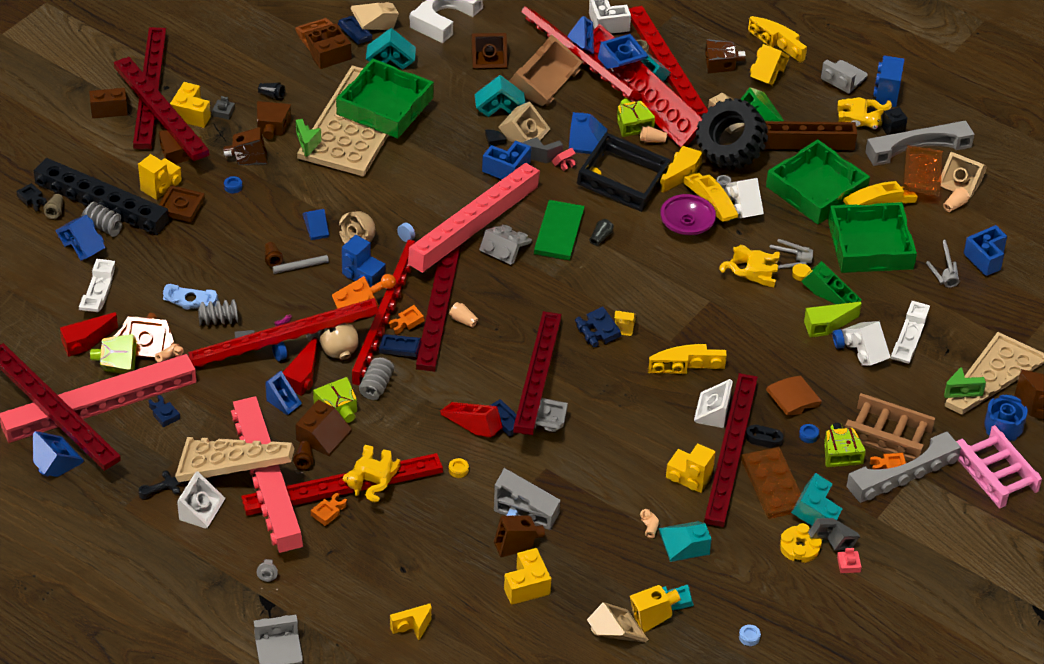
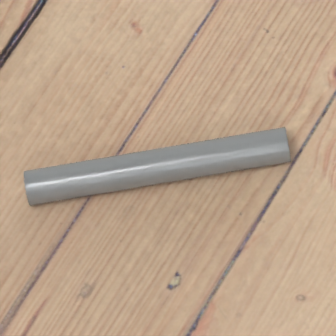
[272,255,329,274]

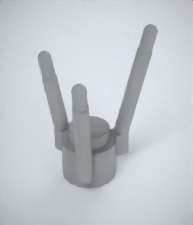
[769,239,813,269]
[926,240,960,288]

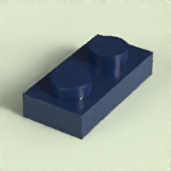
[489,399,517,437]

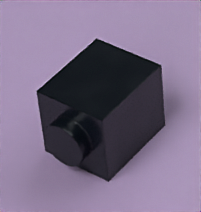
[881,107,908,135]

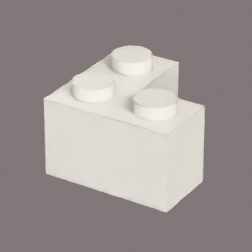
[589,0,631,33]
[725,178,764,218]
[842,321,891,365]

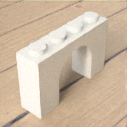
[409,0,483,43]

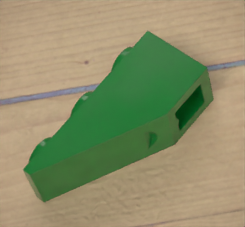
[741,87,784,121]
[801,261,862,304]

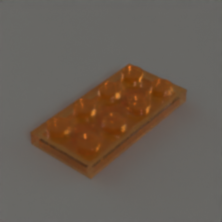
[903,145,942,196]
[741,447,801,519]

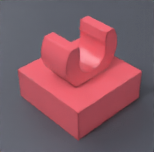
[552,148,576,171]
[837,548,862,573]

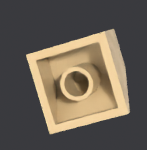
[499,101,550,143]

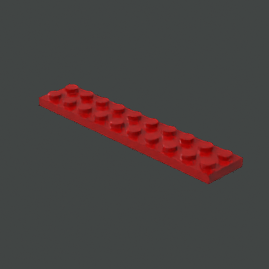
[591,24,702,148]

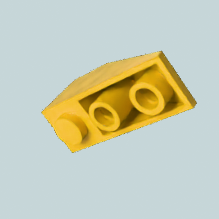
[660,146,703,193]

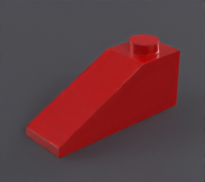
[60,312,118,357]
[282,338,318,396]
[440,402,503,437]

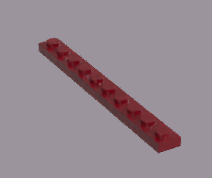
[133,27,167,149]
[113,57,210,161]
[416,245,461,372]
[513,311,562,435]
[0,343,121,471]
[704,373,758,527]

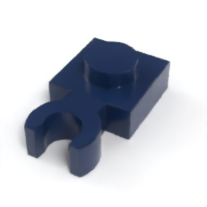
[148,395,180,427]

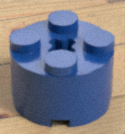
[984,395,1028,441]

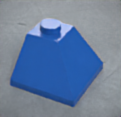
[598,34,648,69]
[569,112,607,155]
[33,431,84,477]

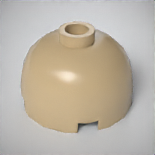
[339,211,376,244]
[319,324,359,360]

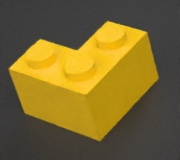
[750,44,790,86]
[170,82,211,128]
[138,154,182,200]
[666,443,716,493]
[504,548,551,605]

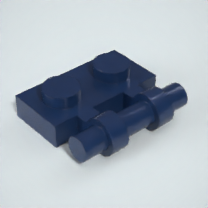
[575,307,622,347]

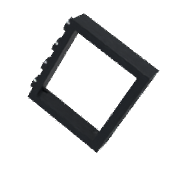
[576,132,671,212]

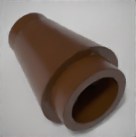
[265,242,283,267]
[293,441,313,470]

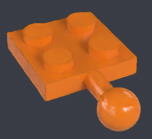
[332,274,396,324]

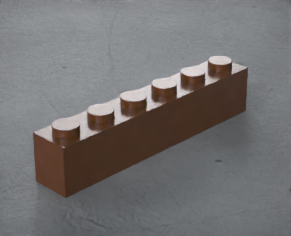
[764,121,857,150]

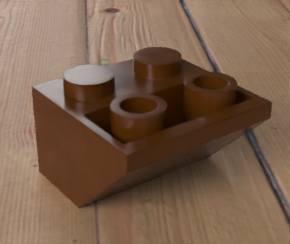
[305,24,352,69]

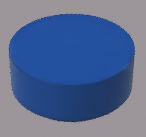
[224,176,242,193]
[832,329,845,349]
[272,342,287,361]
[799,424,819,443]

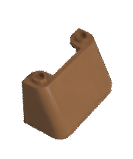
[509,35,583,107]

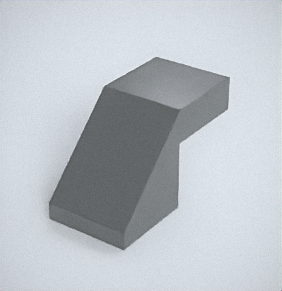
[521,137,563,163]
[808,518,860,550]

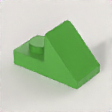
[296,119,321,157]
[944,367,986,398]

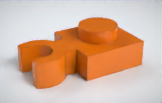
[389,305,425,335]
[870,453,906,470]
[310,493,347,526]

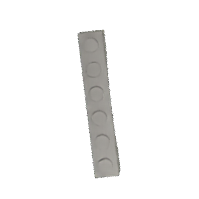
[865,121,974,166]
[846,432,961,503]

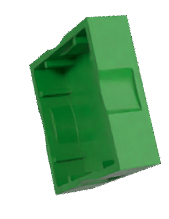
[336,58,434,139]
[766,139,870,224]
[828,202,917,273]

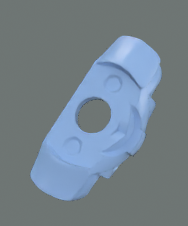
[163,284,218,309]

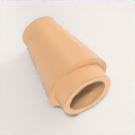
[640,126,667,143]
[943,187,970,212]
[449,302,478,328]

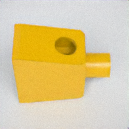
[630,585,681,633]

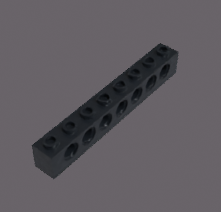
[33,158,169,235]

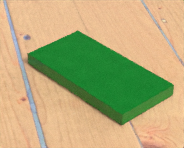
[534,200,585,260]

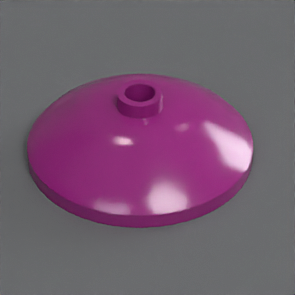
[660,194,716,235]

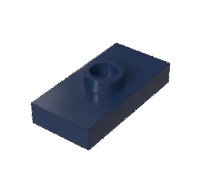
[338,16,373,44]
[379,334,421,357]

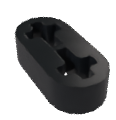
[746,425,783,449]

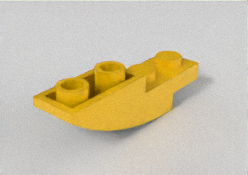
[748,16,807,63]
[683,173,738,222]
[843,181,918,205]
[648,344,727,374]

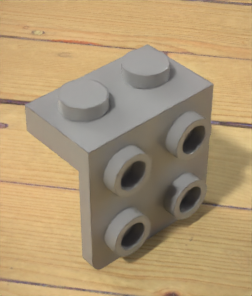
[821,60,868,94]
[479,225,532,265]
[535,398,568,432]
[254,615,303,664]

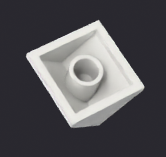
[694,379,733,428]
[177,471,225,528]

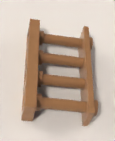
[845,393,935,461]

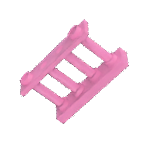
[956,425,1042,509]

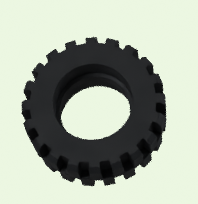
[696,98,768,170]

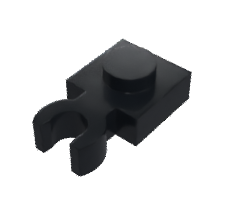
[16,183,47,211]

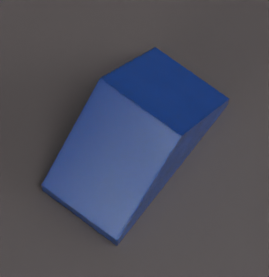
[567,16,594,54]
[303,209,329,240]
[266,371,302,415]

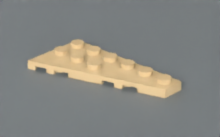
[945,332,1044,415]
[175,437,294,482]

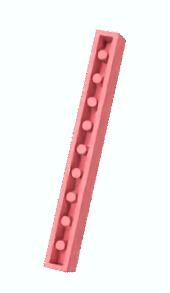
[408,163,540,273]
[0,354,196,443]
[231,396,303,553]

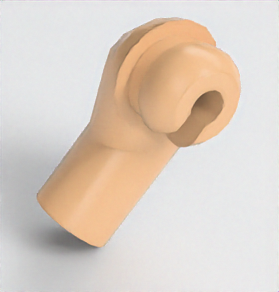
[155,344,184,362]
[640,509,659,538]

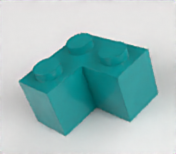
[366,28,416,70]
[475,75,525,117]
[791,473,843,526]

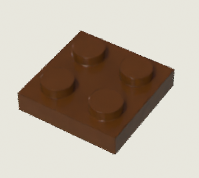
[159,185,205,222]

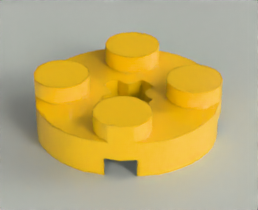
[780,523,822,563]

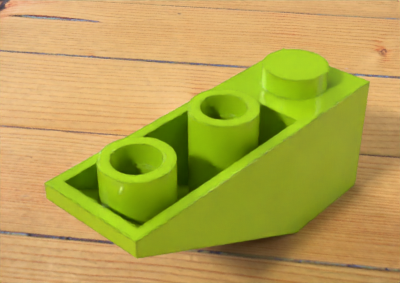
[804,302,862,337]

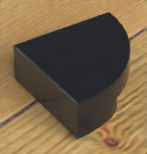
[485,130,507,146]

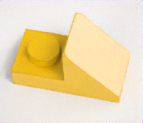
[614,311,636,336]
[390,604,432,640]

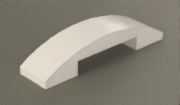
[79,259,115,312]
[891,301,930,364]

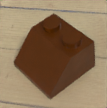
[471,33,507,68]
[89,88,128,119]
[1014,369,1044,419]
[296,400,352,456]

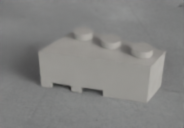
[494,468,560,530]

